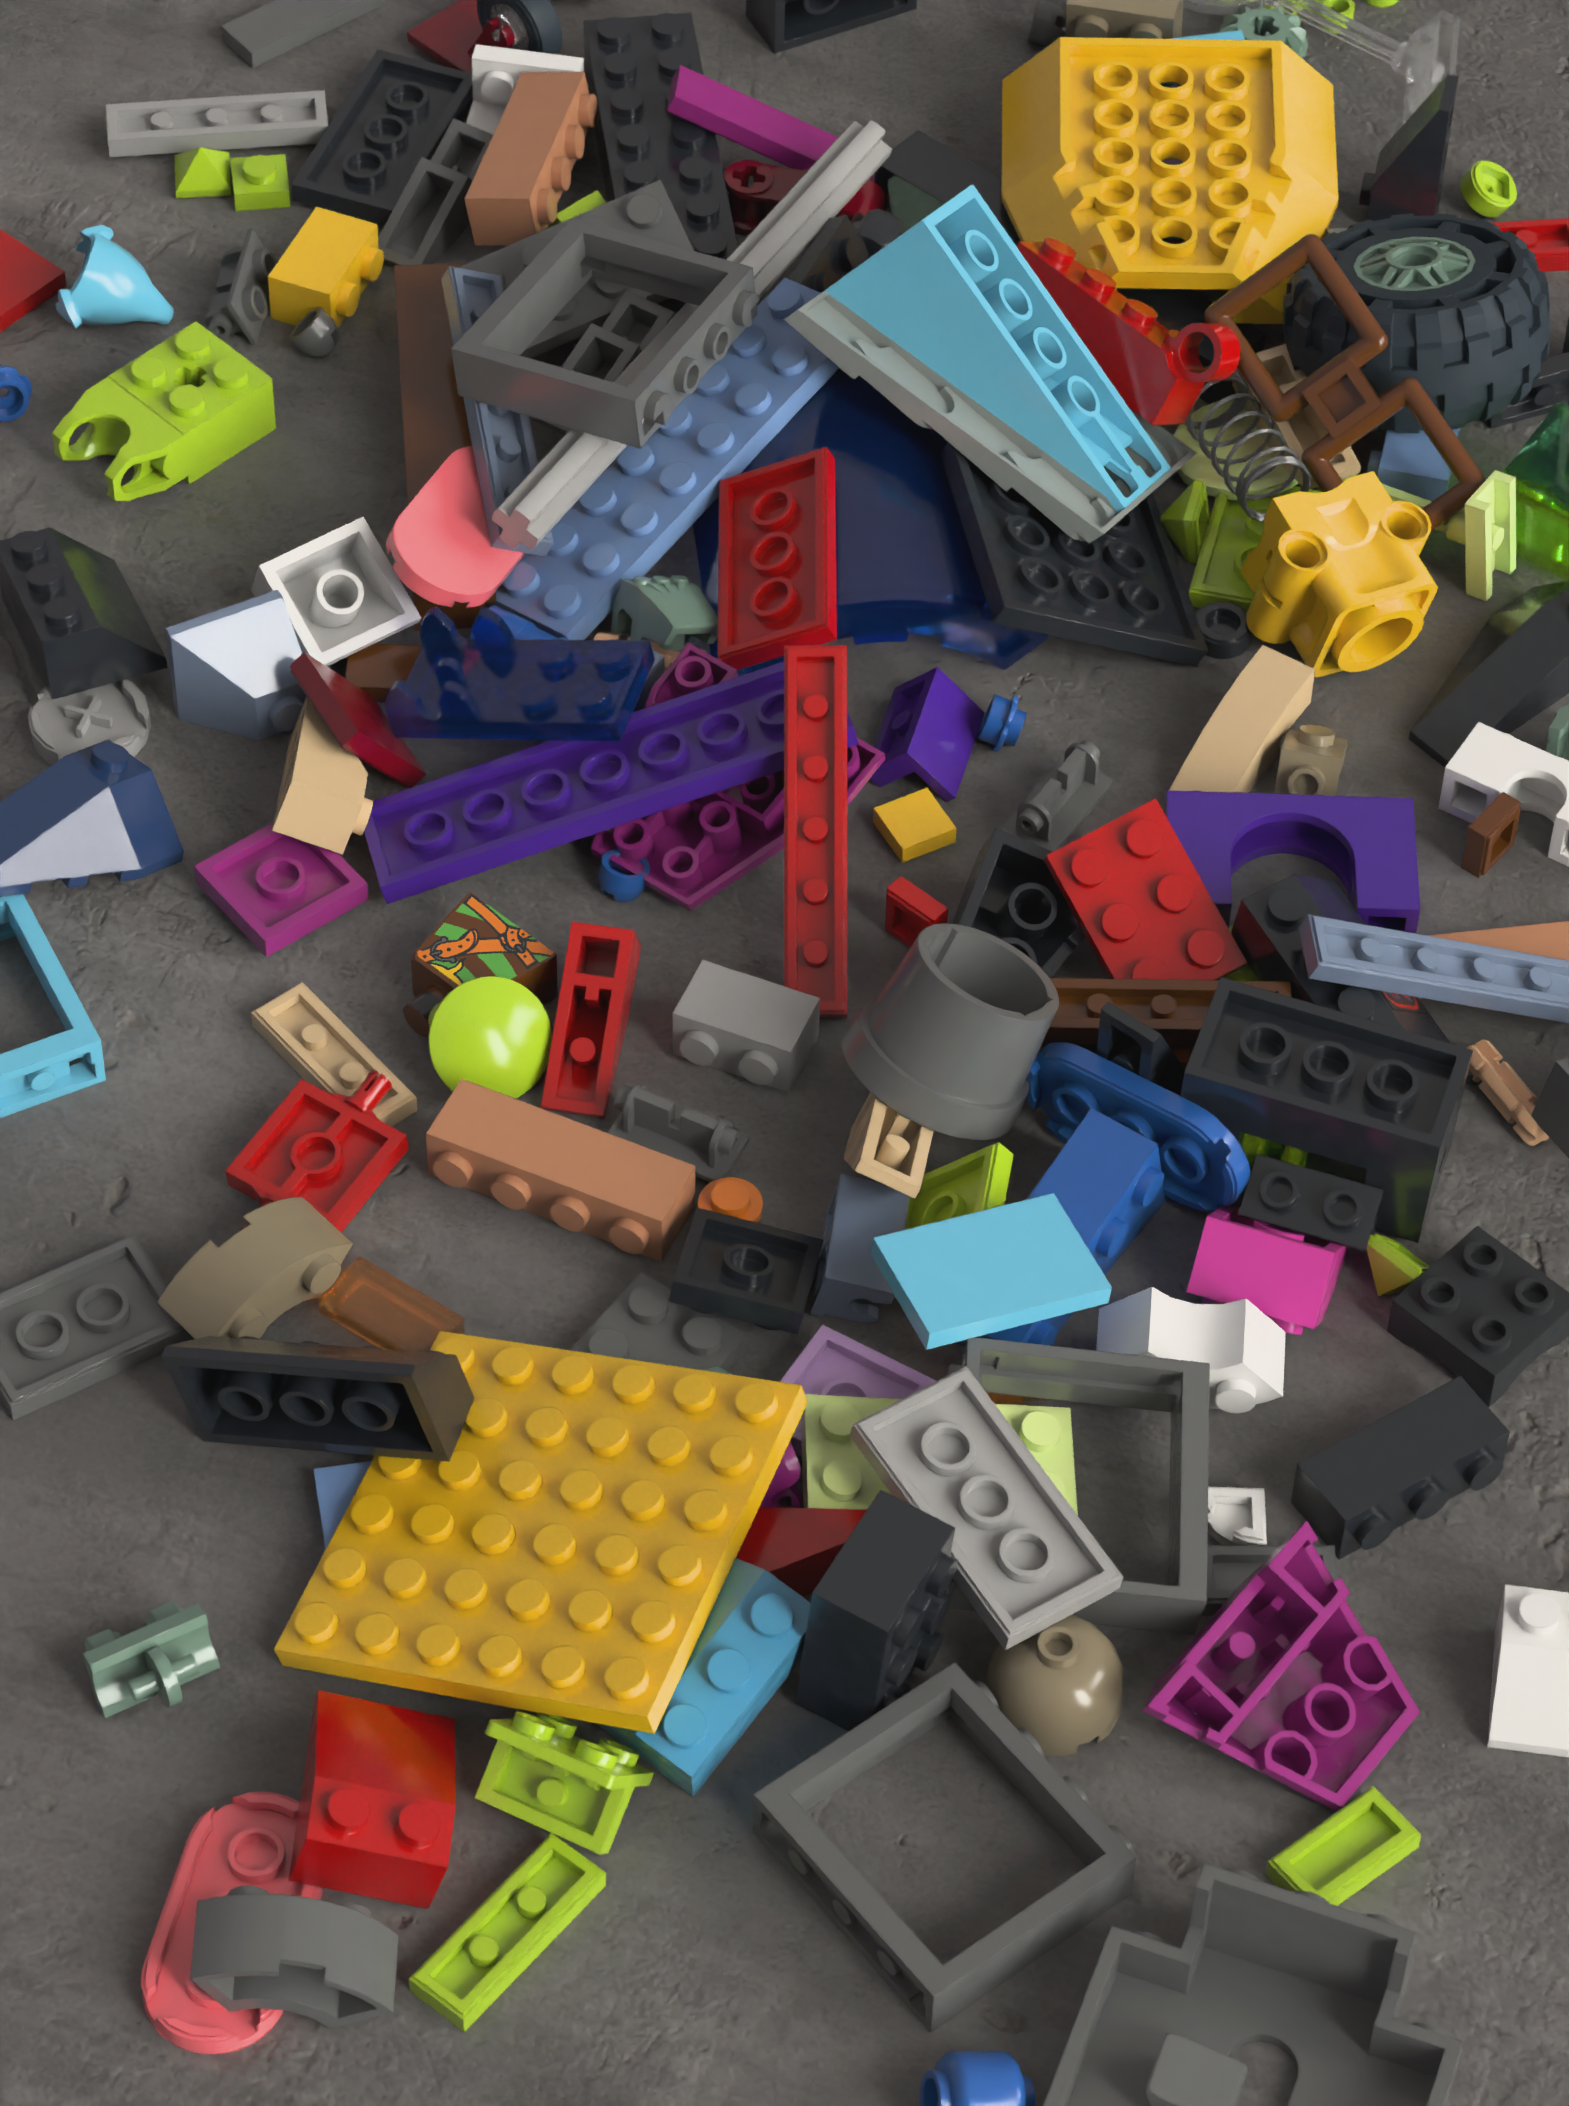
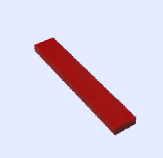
[784,645,848,1018]

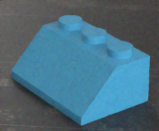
[594,1558,811,1797]

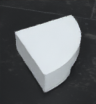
[1208,1487,1267,1545]

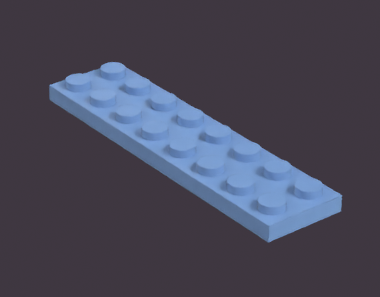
[488,278,839,647]

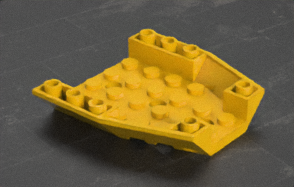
[1001,37,1339,324]

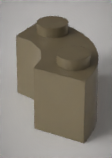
[157,1197,353,1339]

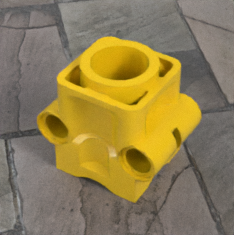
[1241,471,1438,677]

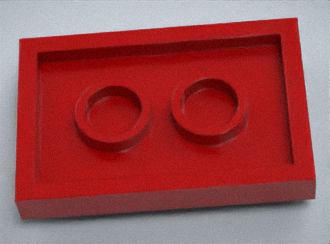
[1044,798,1247,980]

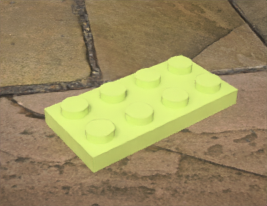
[800,1394,1078,1515]

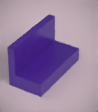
[870,667,985,802]

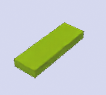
[409,1833,606,2032]

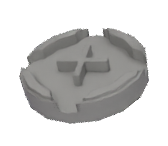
[28,679,151,765]

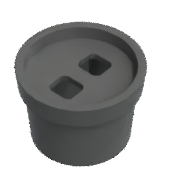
[842,923,1059,1140]

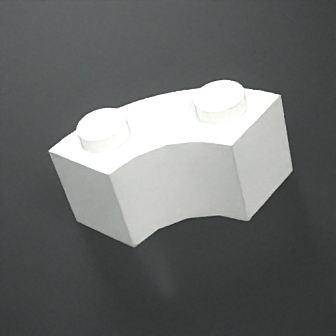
[1096,1287,1286,1413]

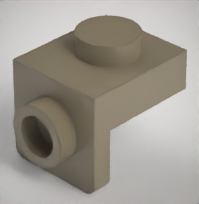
[1274,725,1348,796]

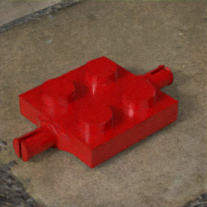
[225,1070,409,1233]

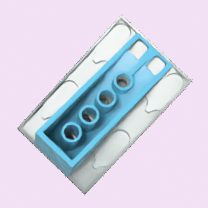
[784,184,1197,543]

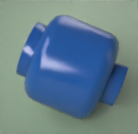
[920,2051,1035,2106]

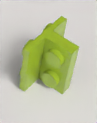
[475,1711,655,1855]

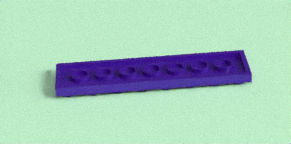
[364,661,859,904]

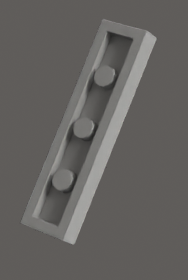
[106,90,328,157]

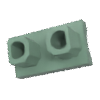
[82,1601,220,1718]

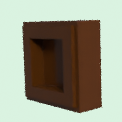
[1461,792,1521,878]

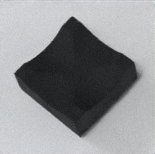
[1387,1226,1569,1407]

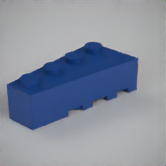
[956,1108,1165,1347]

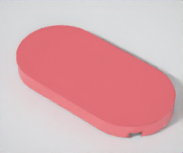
[386,446,525,608]
[141,1792,324,2054]

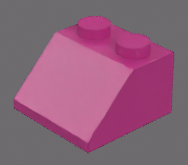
[1186,1205,1349,1335]

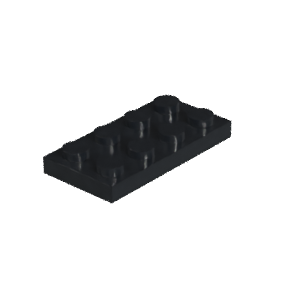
[291,49,473,225]

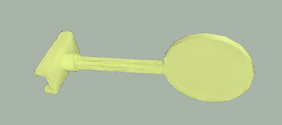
[1173,399,1516,601]

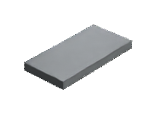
[850,1366,1123,1650]

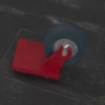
[407,0,562,73]

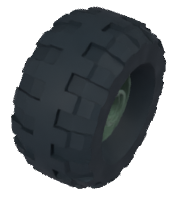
[1283,213,1550,433]

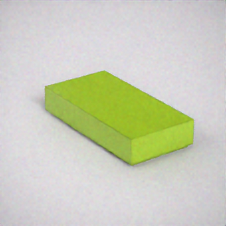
[1265,1786,1421,1906]

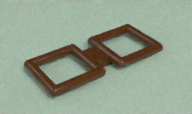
[1204,234,1486,531]

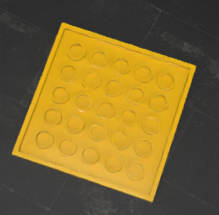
[274,1331,808,1734]

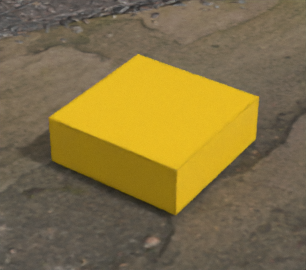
[873,788,957,863]

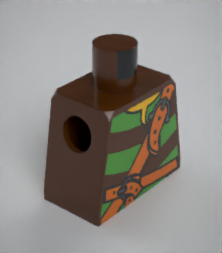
[403,892,558,1037]

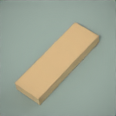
[251,982,417,1127]

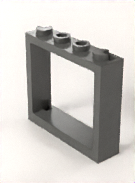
[451,218,760,449]
[947,1337,1210,1635]
[753,1662,1136,2033]

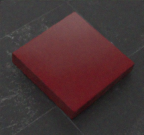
[289,652,426,788]

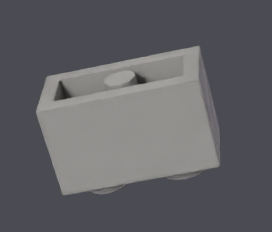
[672,960,820,1093]

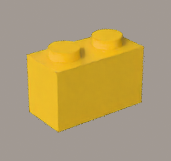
[268,207,384,328]

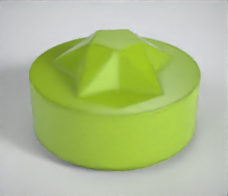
[1460,160,1517,218]

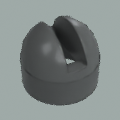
[1027,0,1066,46]
[289,307,340,357]

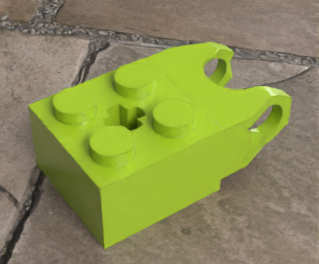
[52,321,276,501]

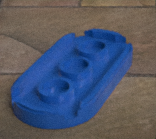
[1025,1042,1250,1211]

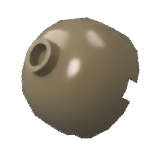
[986,1614,1124,1757]

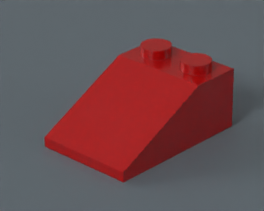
[288,1690,456,1909]

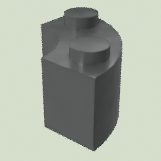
[190,1886,399,2029]

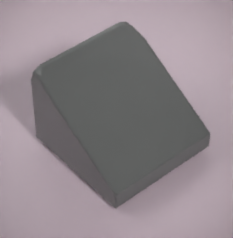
[1146,2033,1248,2106]

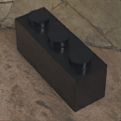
[1291,1376,1510,1559]

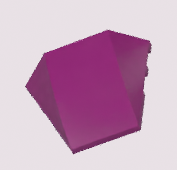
[1142,1521,1420,1811]

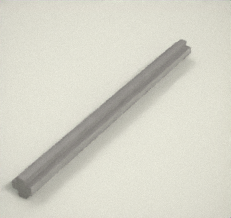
[492,120,892,550]

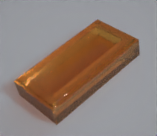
[318,1256,465,1352]

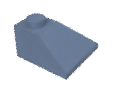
[166,590,306,740]

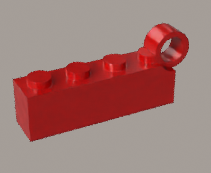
[1016,238,1241,425]

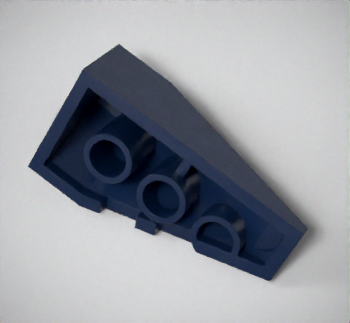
[0,739,184,897]

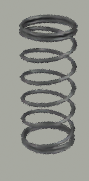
[1184,366,1311,522]

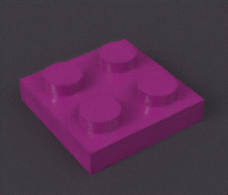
[194,822,369,957]

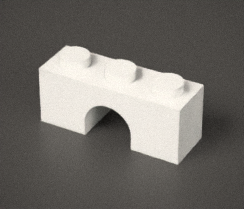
[1438,722,1569,867]

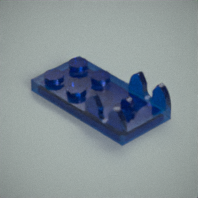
[385,607,655,742]

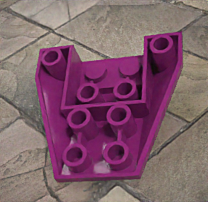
[591,643,885,911]

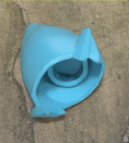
[55,225,174,328]

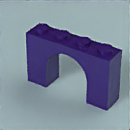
[1164,790,1420,933]

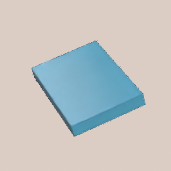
[870,1193,1112,1350]

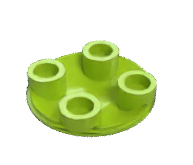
[428,976,552,1099]

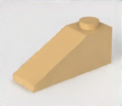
[272,696,373,855]
[843,1092,934,1199]

